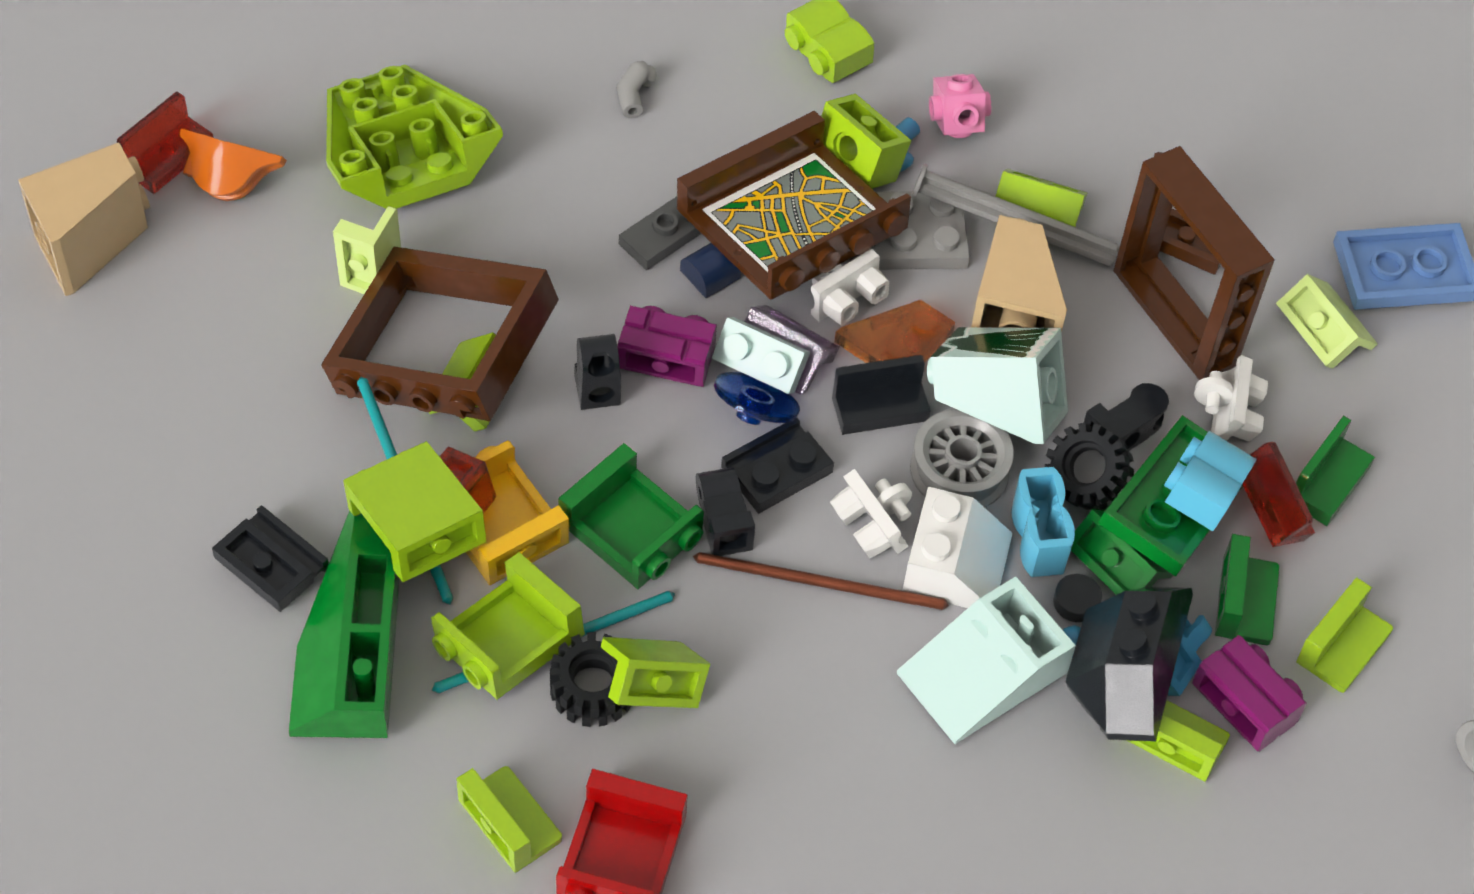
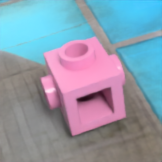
[929,74,991,138]

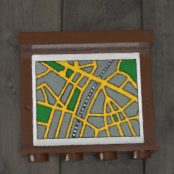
[677,110,911,300]

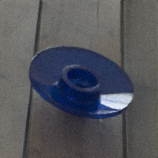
[714,372,800,425]

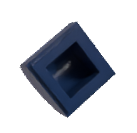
[680,243,741,298]

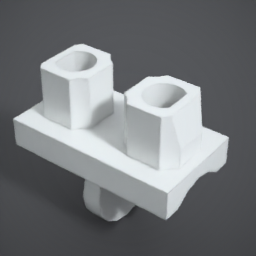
[811,249,889,326]
[1194,355,1268,442]
[830,469,912,559]

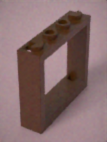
[1113,146,1275,380]
[321,246,559,421]

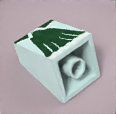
[927,327,1068,444]

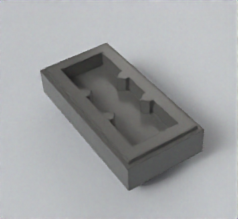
[618,196,701,270]

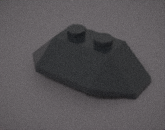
[1066,587,1193,741]

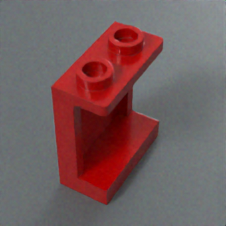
[556,769,688,894]

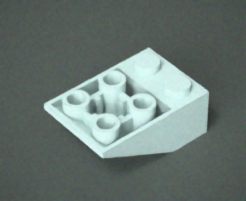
[897,576,1076,744]

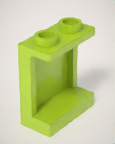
[343,441,487,582]
[431,552,585,700]

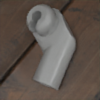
[616,61,657,118]

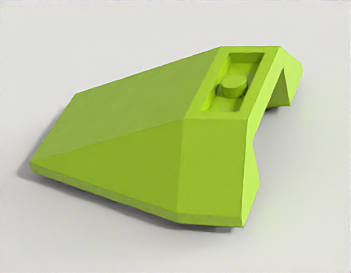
[326,64,503,209]

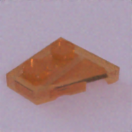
[834,299,956,363]

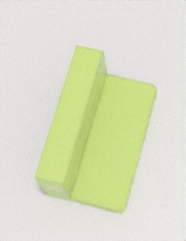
[333,206,401,294]
[1276,274,1378,369]

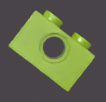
[821,93,912,189]

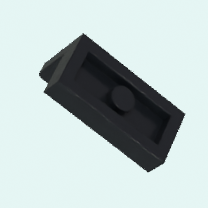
[832,355,931,435]

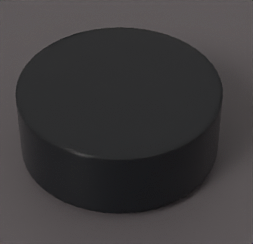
[1053,574,1102,622]

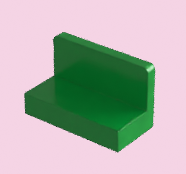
[1288,415,1375,526]
[1071,509,1173,595]
[1215,533,1279,646]

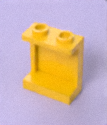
[448,440,569,586]

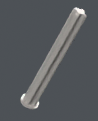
[912,164,1119,266]

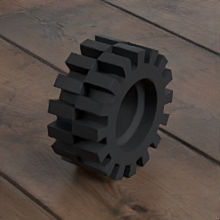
[1045,423,1134,510]
[550,632,631,727]

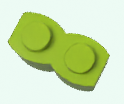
[784,0,875,83]

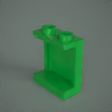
[558,443,704,589]

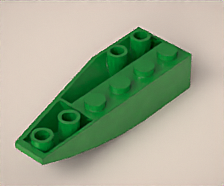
[289,510,400,738]

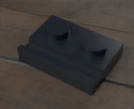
[721,417,834,514]
[212,505,329,612]

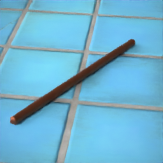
[693,552,949,610]

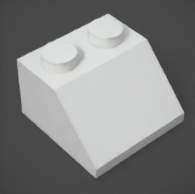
[903,487,1013,608]

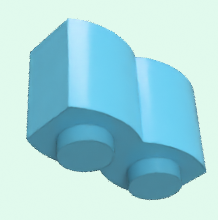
[1164,430,1257,531]
[1011,467,1075,577]

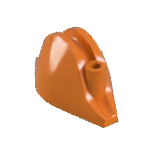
[180,129,287,201]

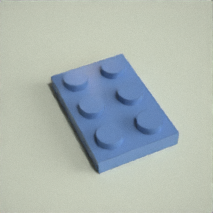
[1333,223,1474,310]

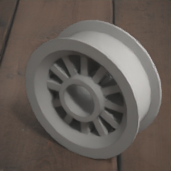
[910,409,1014,508]

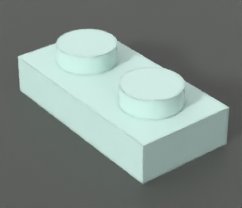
[712,317,810,394]

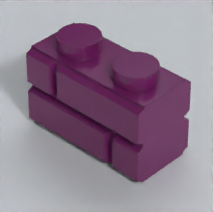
[617,305,717,387]
[1192,635,1307,752]

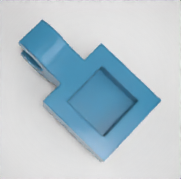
[1168,615,1212,696]

